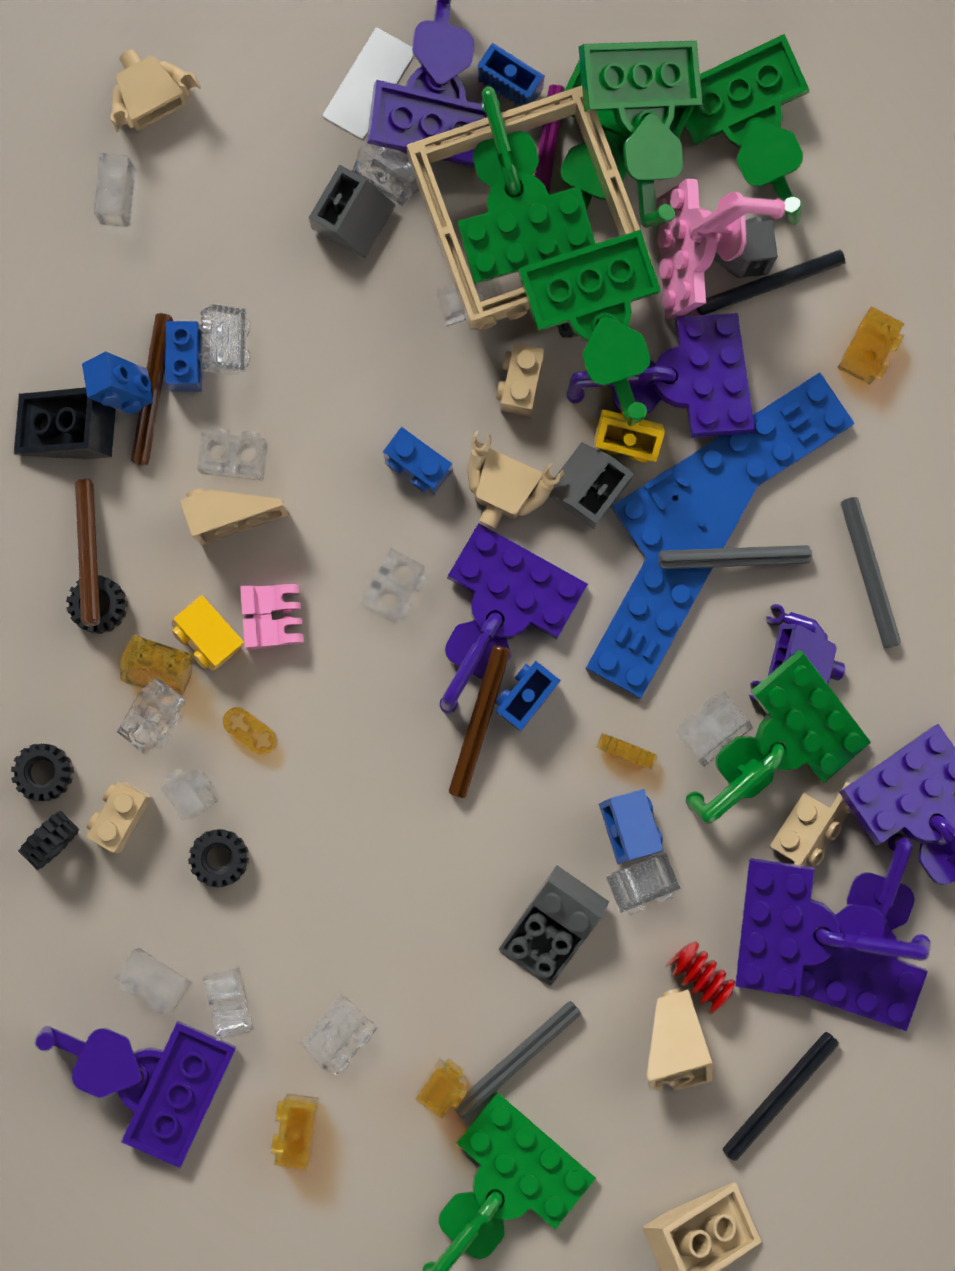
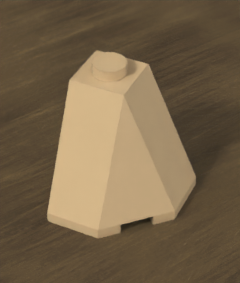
[647,989,713,1090]

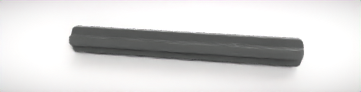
[841,497,901,648]
[658,545,812,569]
[453,1001,581,1118]

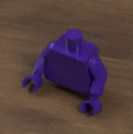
[749,604,845,700]

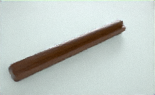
[131,313,173,465]
[75,478,100,627]
[449,645,511,798]

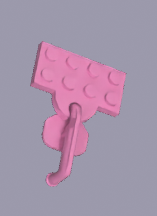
[656,179,785,319]

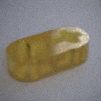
[223,707,278,755]
[596,733,658,770]

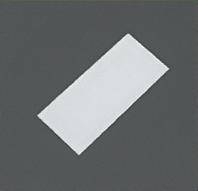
[322,27,414,139]

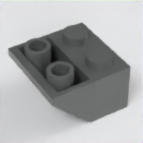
[309,164,396,258]
[713,217,778,278]
[549,442,634,529]

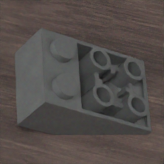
[499,865,609,986]

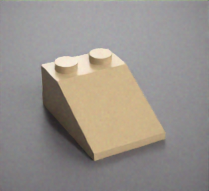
[180,488,290,545]
[642,1182,762,1271]

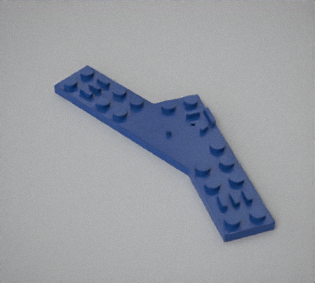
[585,372,855,699]

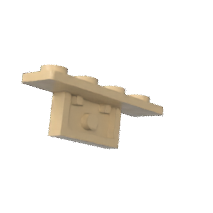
[770,782,852,867]

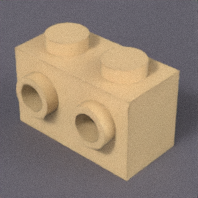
[496,343,545,417]
[86,781,153,853]

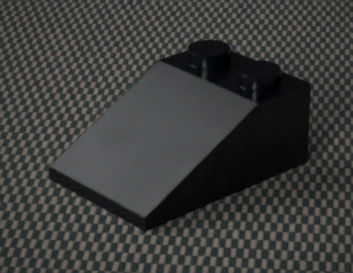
[14,387,116,459]

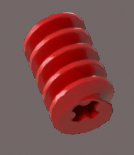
[665,941,735,1014]

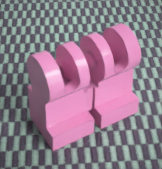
[240,584,304,650]

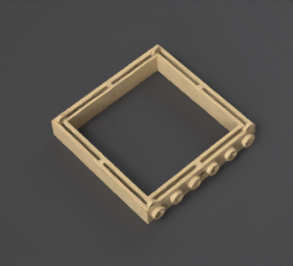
[407,85,651,330]

